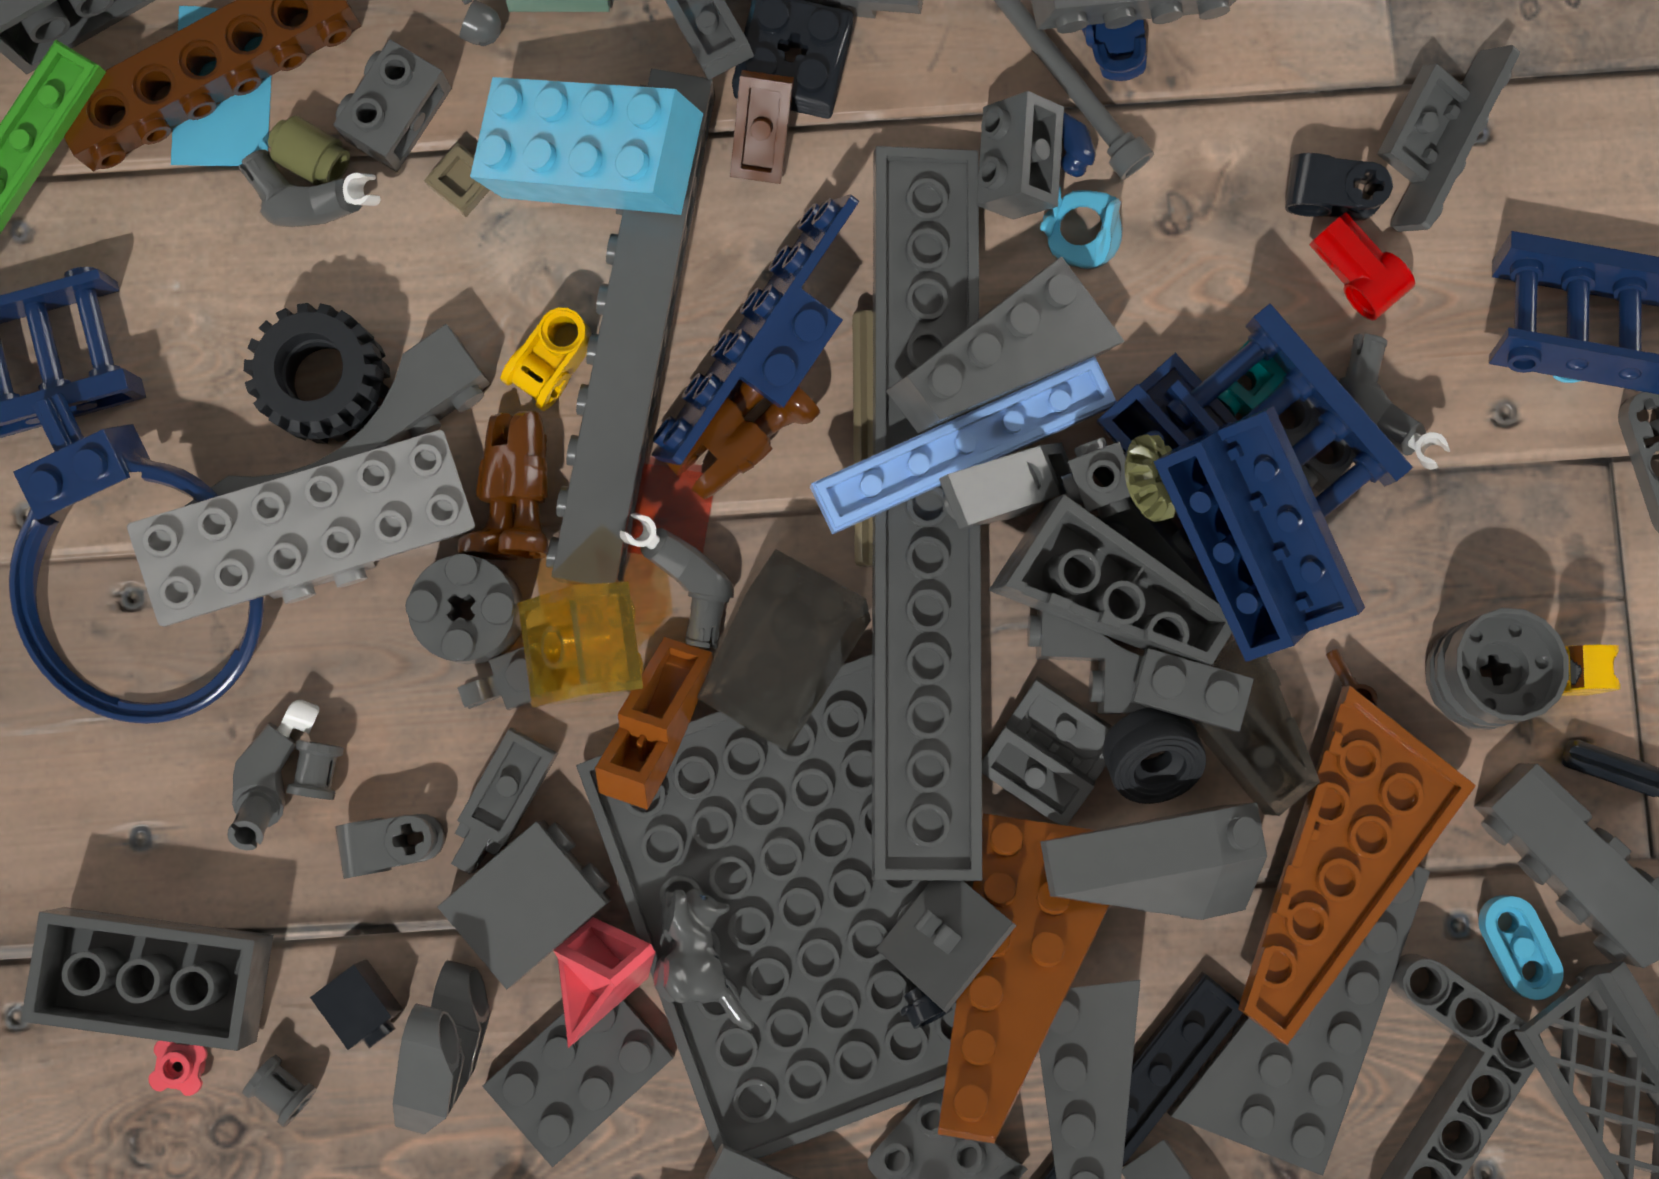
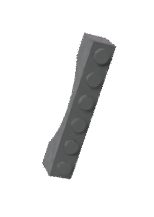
[185,324,491,506]

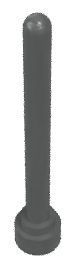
[994,0,1154,180]

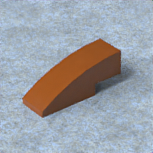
[595,637,713,810]

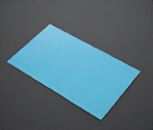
[171,6,272,166]

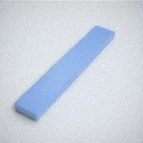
[810,356,1117,535]

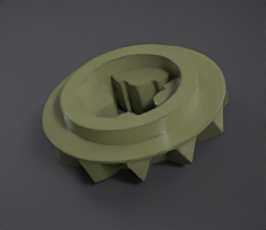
[1125,434,1175,522]

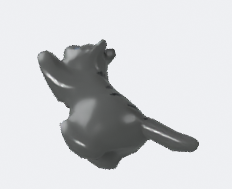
[653,888,754,1030]

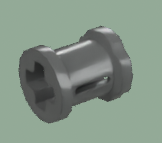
[286,740,344,800]
[242,1055,317,1127]

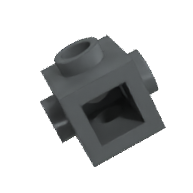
[1061,437,1131,520]

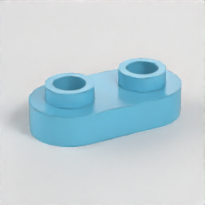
[1478,895,1564,1000]

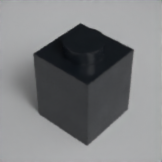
[310,959,403,1050]

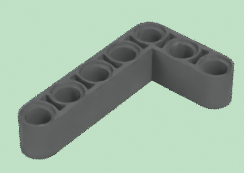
[1380,954,1543,1179]

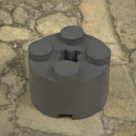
[405,554,524,664]

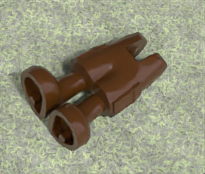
[667,381,820,500]
[457,411,548,560]

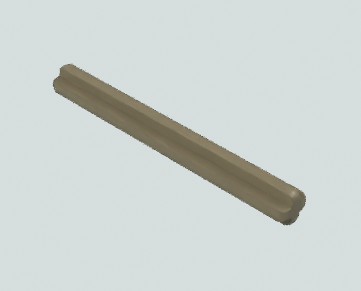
[852,310,873,567]

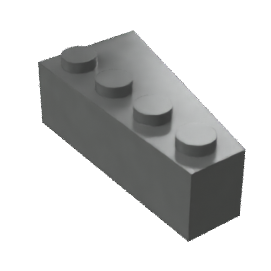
[886,256,1125,433]
[988,495,1232,665]
[1039,980,1140,1179]

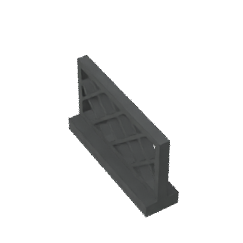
[1515,962,1659,1179]

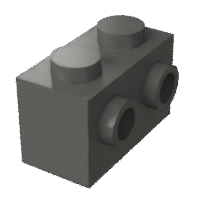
[333,39,452,172]
[976,91,1064,220]

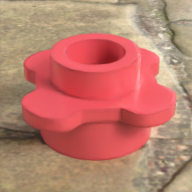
[148,1041,208,1096]

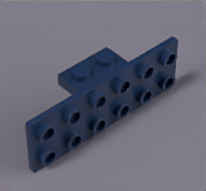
[651,194,859,465]

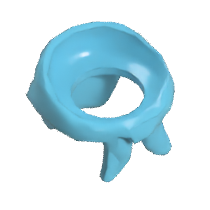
[1040,186,1122,269]

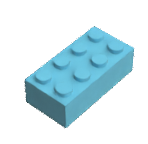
[470,77,703,215]

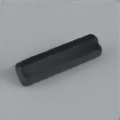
[1561,740,1659,797]

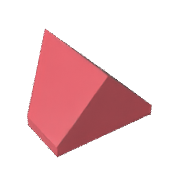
[553,917,655,1048]

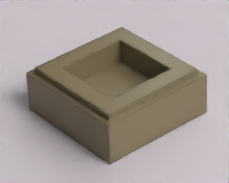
[424,142,490,217]

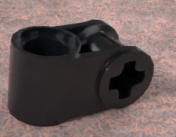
[1285,153,1393,221]

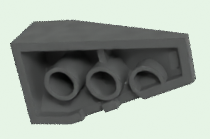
[1040,802,1267,920]

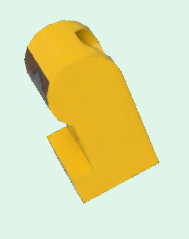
[1562,645,1621,696]

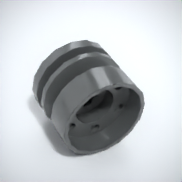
[1426,608,1569,730]

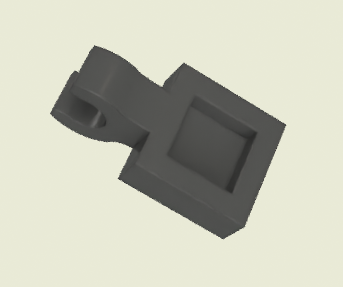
[457,642,558,710]

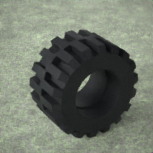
[243,303,391,444]

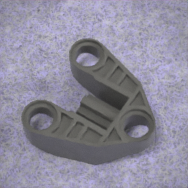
[392,960,490,1134]

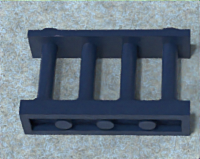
[1489,231,1659,394]
[0,267,146,438]
[1164,303,1413,518]

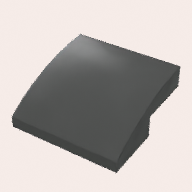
[982,676,1113,826]

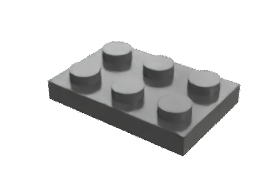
[482,998,675,1168]

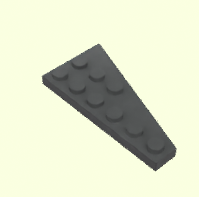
[1167,866,1431,1176]

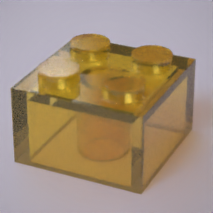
[518,582,643,707]

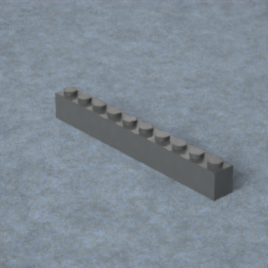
[546,68,716,593]

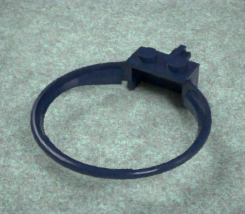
[9,393,264,724]

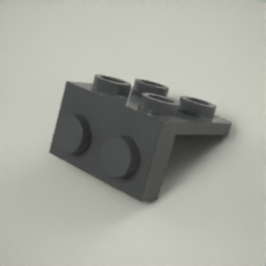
[868,1089,1028,1179]

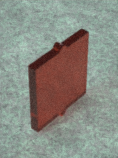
[627,463,713,555]

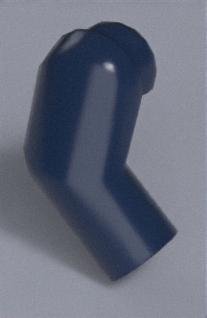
[1060,112,1096,177]

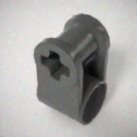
[335,814,445,879]

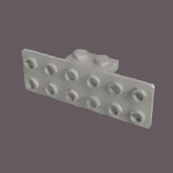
[127,430,475,627]

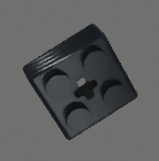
[732,0,853,119]

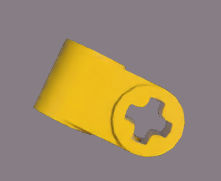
[500,307,592,411]

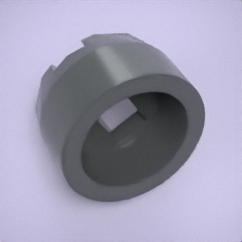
[459,0,501,46]

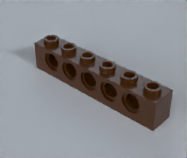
[64,0,362,172]

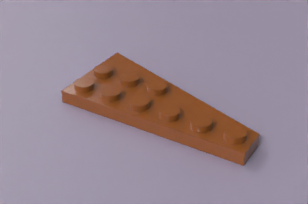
[1238,685,1476,1045]
[938,813,1110,1144]

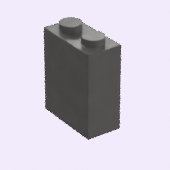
[437,820,612,990]

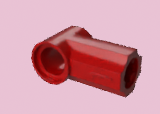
[1309,212,1416,321]

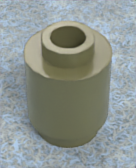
[268,115,350,186]

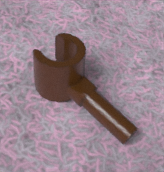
[1326,649,1378,706]

